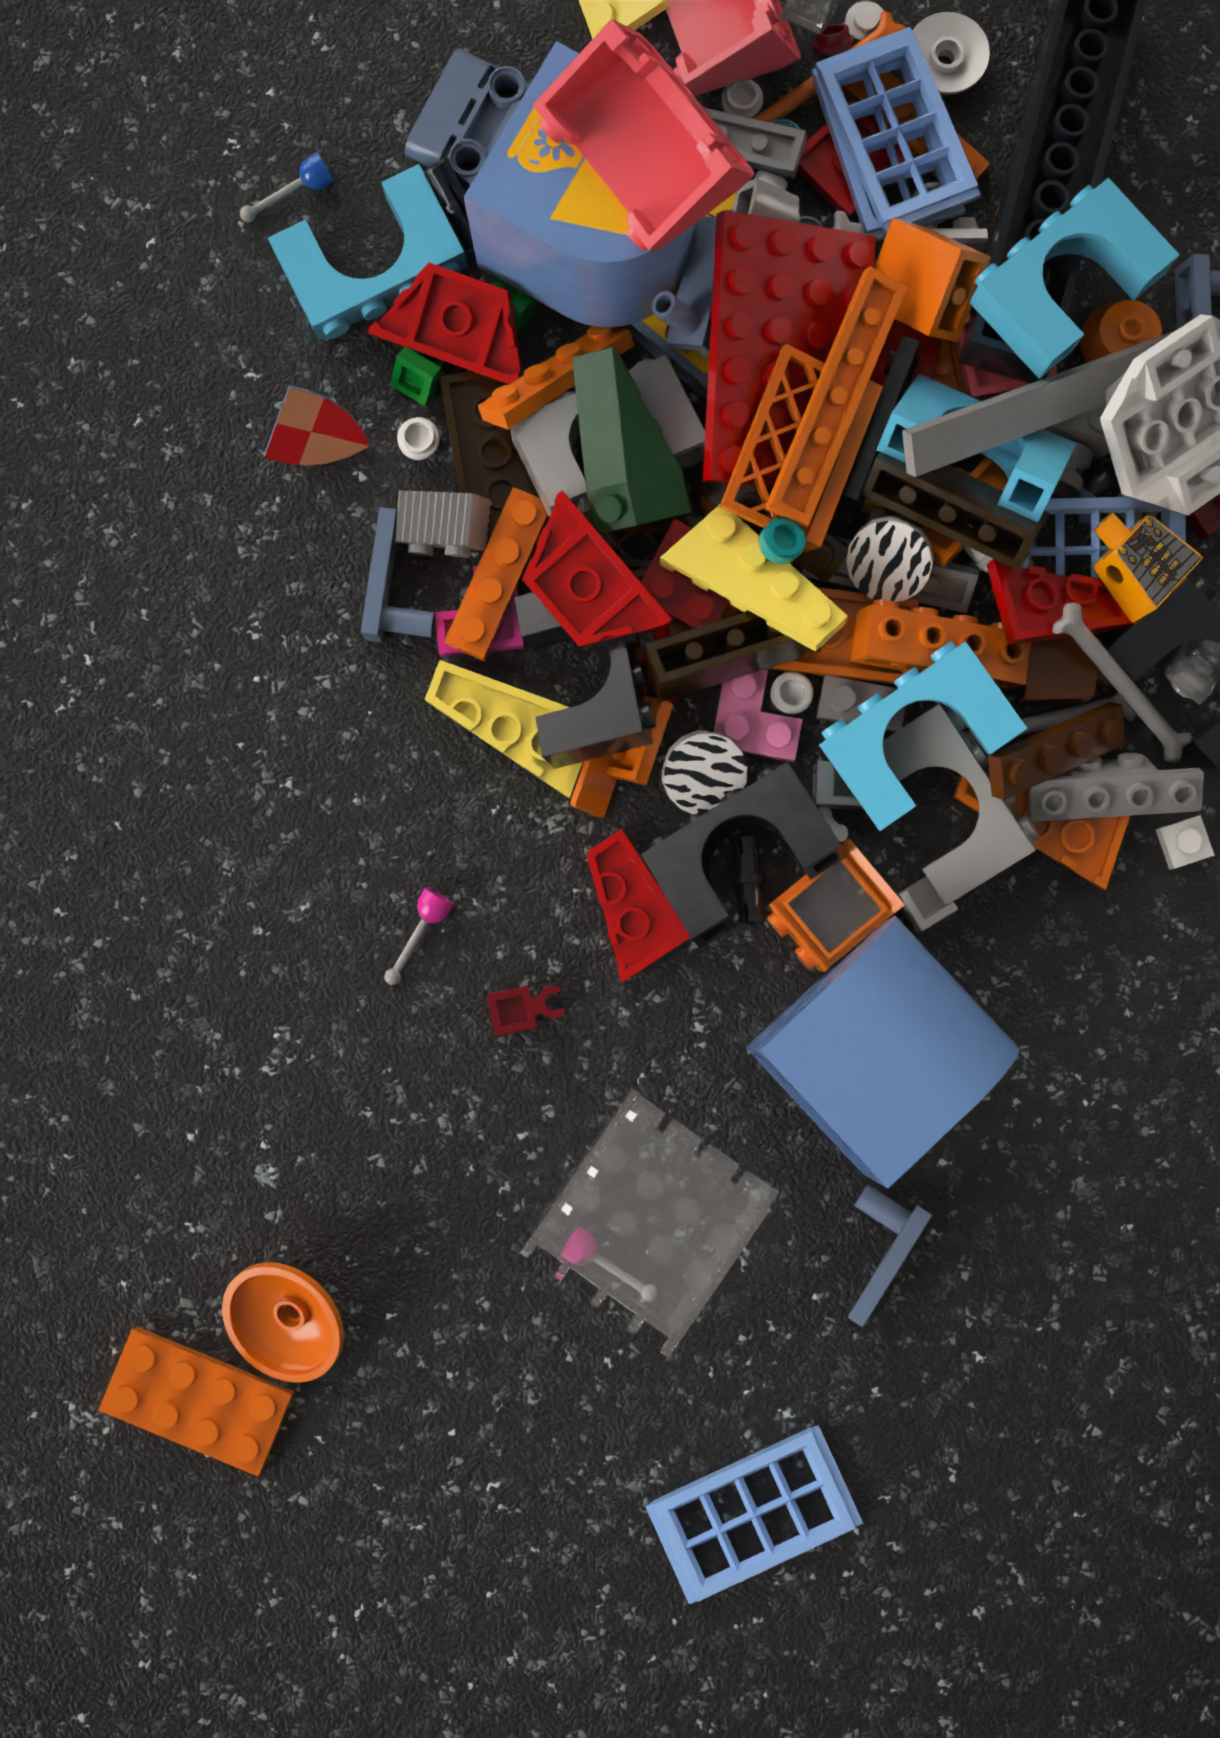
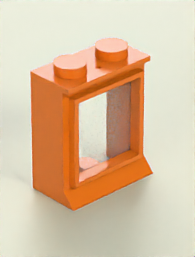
[766,838,905,972]

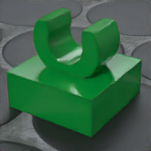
[390,346,443,406]

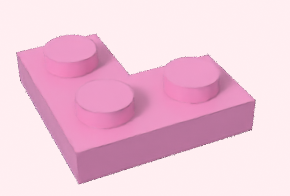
[713,670,802,763]

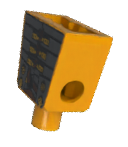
[1093,512,1203,623]

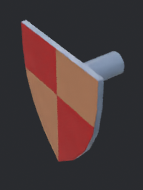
[264,385,370,466]

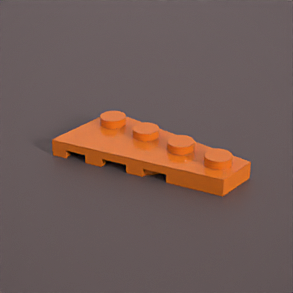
[953,766,1130,890]

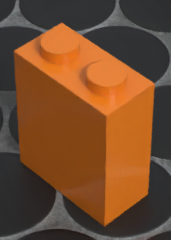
[874,218,991,342]

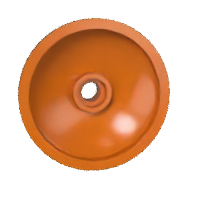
[222,1262,344,1383]

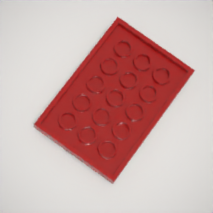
[703,210,876,489]

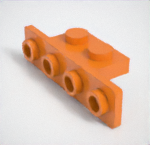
[570,649,673,818]

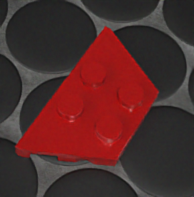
[368,262,522,384]
[522,490,673,647]

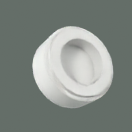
[770,672,813,716]

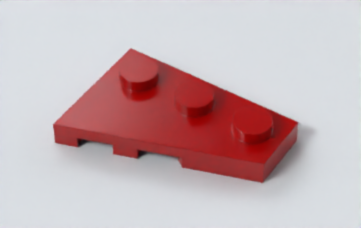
[987,559,1132,646]
[586,829,691,983]

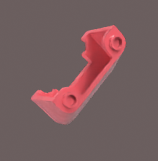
[666,0,801,96]
[533,19,755,252]

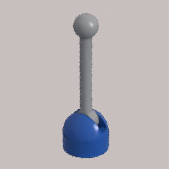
[240,151,335,223]

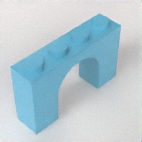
[268,164,467,341]
[969,178,1180,379]
[877,374,1077,523]
[819,641,1028,831]

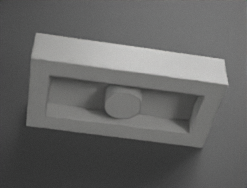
[816,675,906,733]

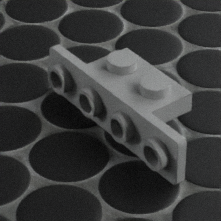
[1028,753,1204,822]

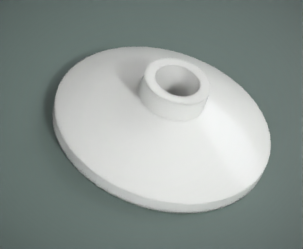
[912,12,990,95]

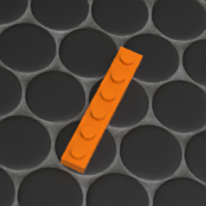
[764,266,907,528]

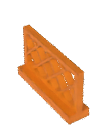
[719,344,883,552]

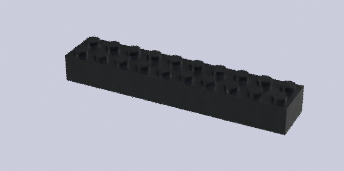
[958,0,1147,384]

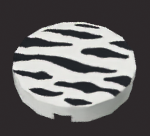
[846,516,934,602]
[662,730,747,815]

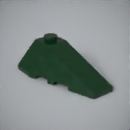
[572,347,693,534]

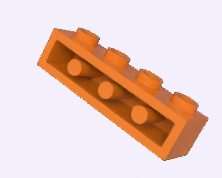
[851,599,1031,690]

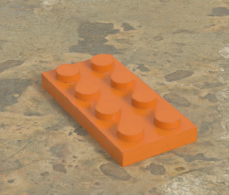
[98,1326,294,1476]

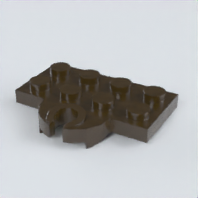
[440,363,579,541]

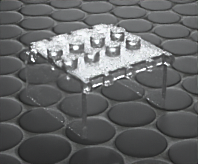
[520,1086,779,1358]

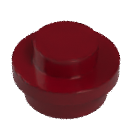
[812,24,855,59]

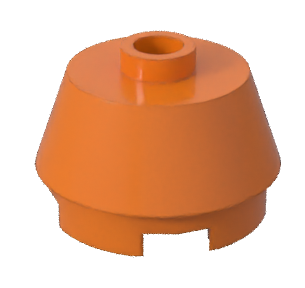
[1080,300,1163,364]

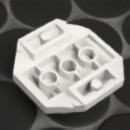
[1100,314,1220,515]

